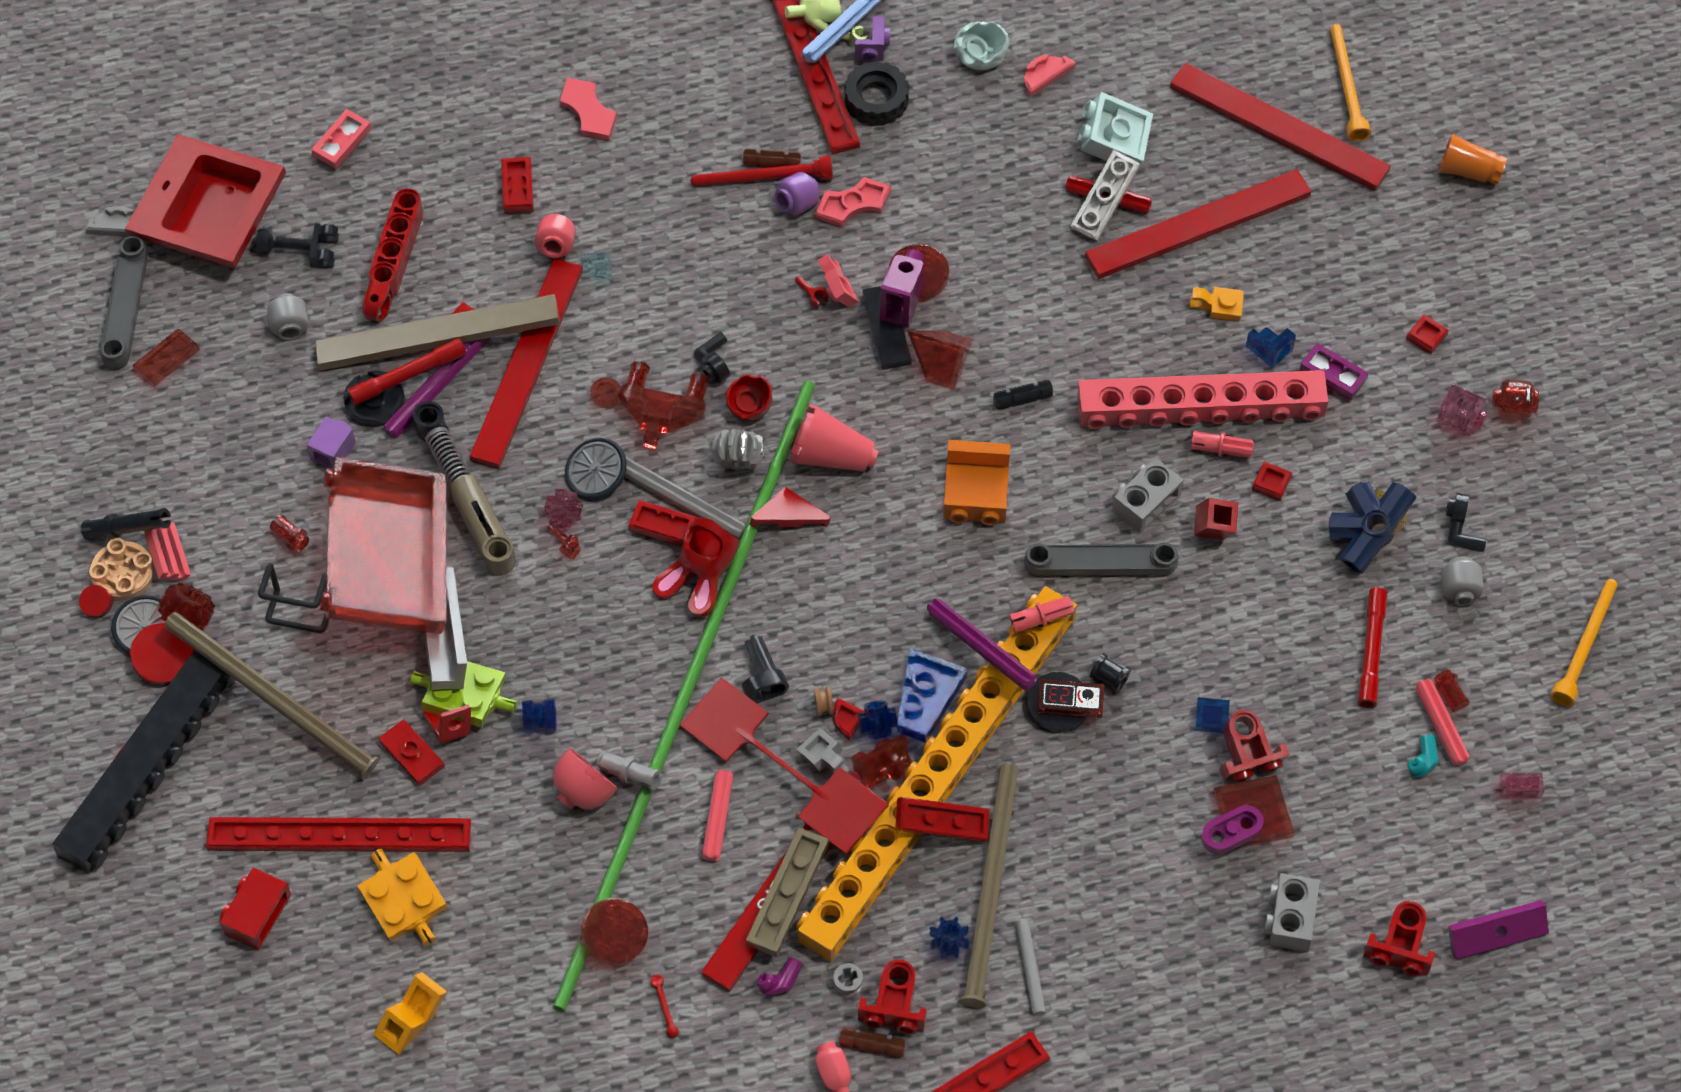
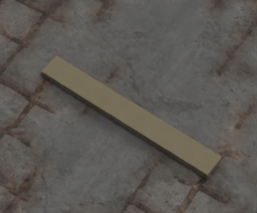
[315,294,560,371]

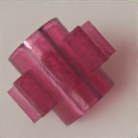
[543,489,583,528]

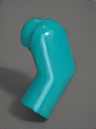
[1407,734,1439,778]

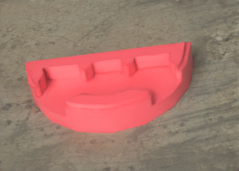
[1024,54,1076,97]

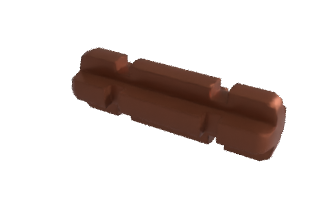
[743,148,801,167]
[839,1027,906,1058]

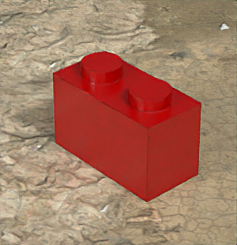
[219,867,291,950]

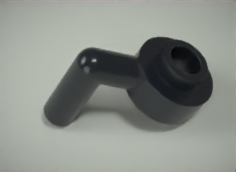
[694,332,731,383]
[1445,493,1487,551]

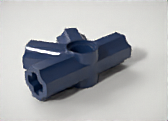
[1329,482,1417,574]

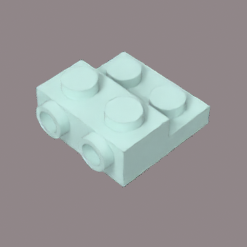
[1078,92,1153,165]

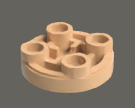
[89,538,155,601]

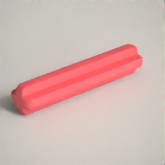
[1416,679,1469,766]
[702,770,733,862]

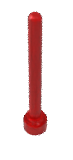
[690,155,833,187]

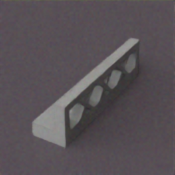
[418,567,467,690]

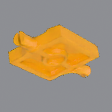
[357,849,448,946]

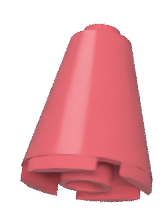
[789,404,878,472]

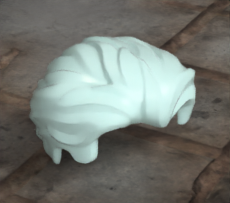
[954,22,1010,70]

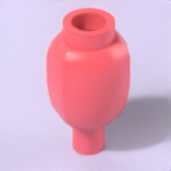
[815,1041,852,1092]

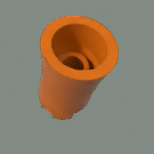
[1438,133,1507,185]

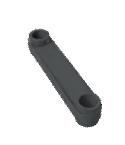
[100,235,148,370]
[1024,542,1179,576]

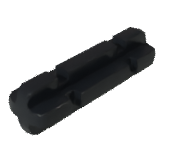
[993,379,1053,410]

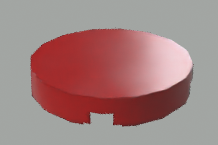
[130,622,194,686]

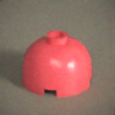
[552,748,617,810]

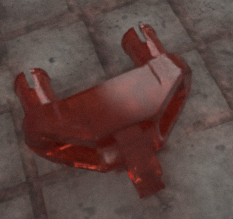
[618,361,710,449]

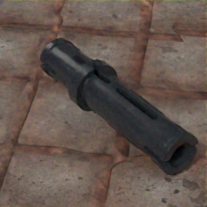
[81,508,171,540]

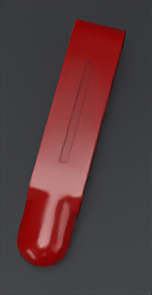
[362,188,423,322]

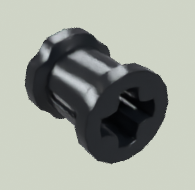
[1089,653,1131,693]

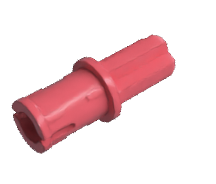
[1191,430,1254,458]
[1009,596,1074,634]

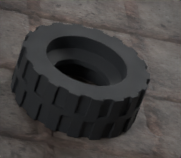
[844,61,909,126]

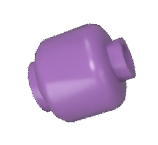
[775,172,819,216]

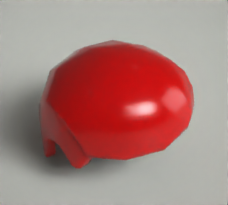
[726,374,772,421]

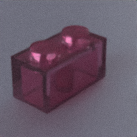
[1499,773,1544,799]

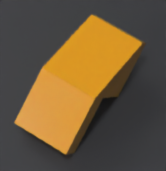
[373,972,447,1055]

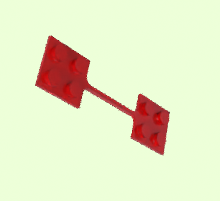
[680,677,889,855]

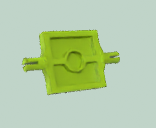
[410,661,517,728]

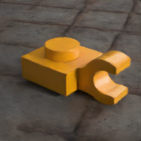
[1189,287,1244,321]

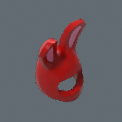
[652,518,739,617]

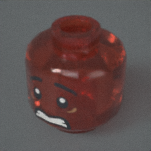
[1492,379,1539,420]

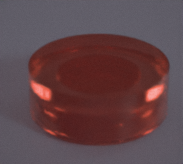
[591,377,622,408]

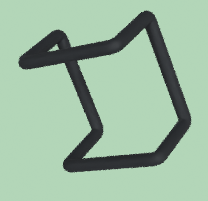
[258,563,335,633]

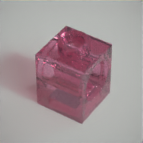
[1436,384,1488,437]

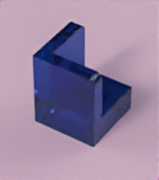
[1246,327,1296,368]

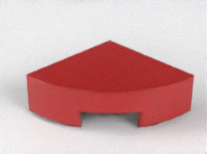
[834,697,866,740]

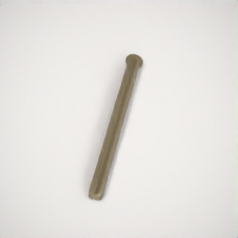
[165,612,379,779]
[959,763,1018,1009]

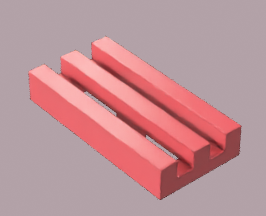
[144,522,191,580]

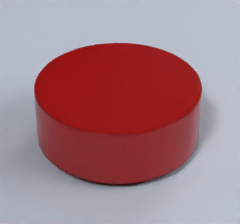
[79,585,113,618]

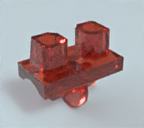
[851,734,912,789]

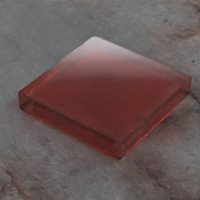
[1213,775,1294,850]

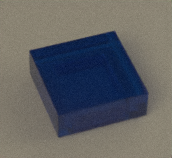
[1195,697,1230,733]

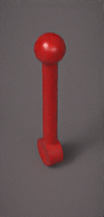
[650,974,679,1038]

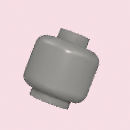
[267,293,309,341]
[1441,556,1484,606]

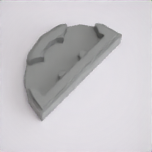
[85,206,134,236]

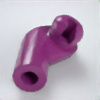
[757,957,803,996]

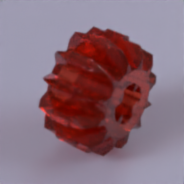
[158,582,215,631]

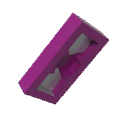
[1299,343,1369,400]

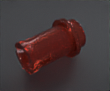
[270,514,309,552]
[1434,669,1470,713]

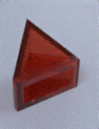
[907,330,973,390]

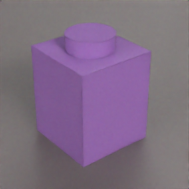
[307,417,356,472]

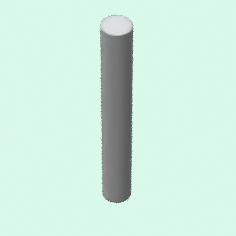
[1015,919,1046,1016]

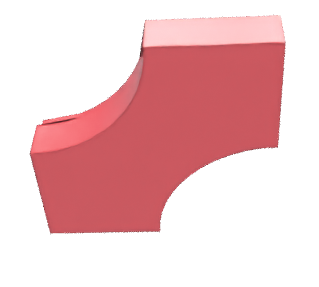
[560,78,617,141]
[814,177,891,227]

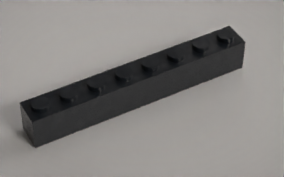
[52,650,236,874]

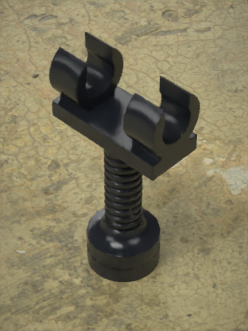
[256,223,339,269]

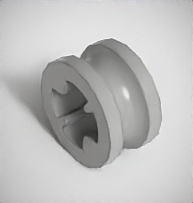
[833,963,863,996]

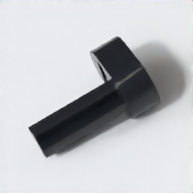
[742,634,789,704]

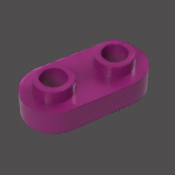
[1201,805,1264,855]

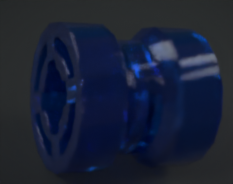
[522,698,557,733]

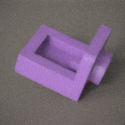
[854,16,890,63]

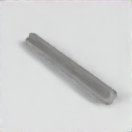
[625,457,745,539]

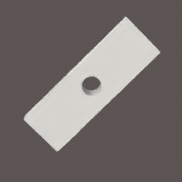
[1071,150,1140,241]

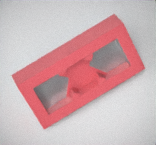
[311,109,371,169]

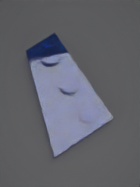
[897,647,968,743]

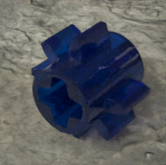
[858,700,898,739]
[929,917,969,959]

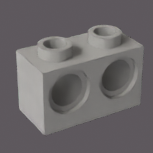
[1112,458,1184,534]
[1264,873,1320,952]

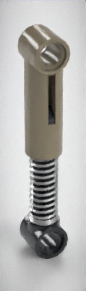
[413,401,516,576]

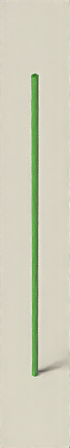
[553,380,815,1012]

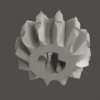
[712,429,764,470]

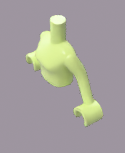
[785,0,867,48]

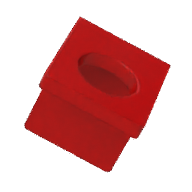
[423,705,471,743]

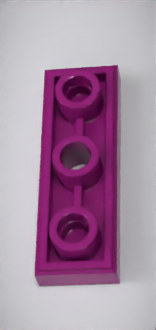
[1448,900,1549,959]

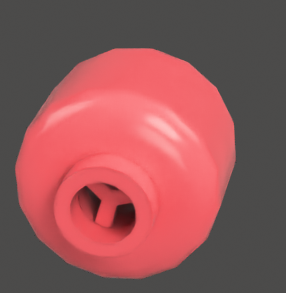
[535,214,576,259]

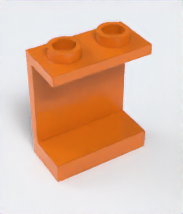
[943,440,1011,526]

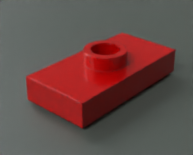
[501,157,534,214]
[628,500,698,547]
[378,719,445,786]

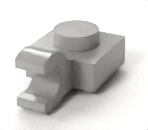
[797,728,852,774]

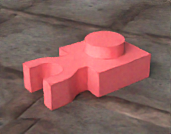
[818,254,859,308]

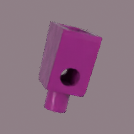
[880,249,925,328]

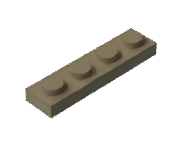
[746,827,829,957]

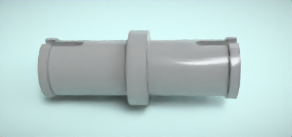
[596,750,662,790]

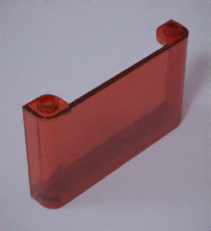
[320,457,446,635]

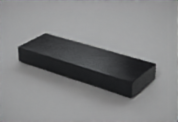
[862,286,912,370]

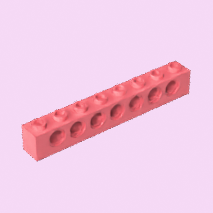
[1077,370,1328,429]

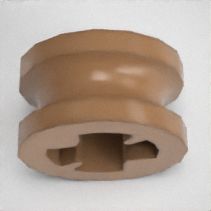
[814,686,834,717]

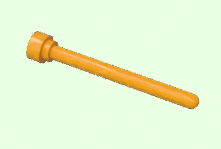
[1330,24,1371,142]
[1550,579,1617,707]

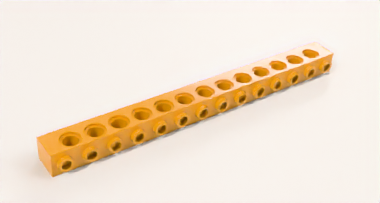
[796,586,1078,962]

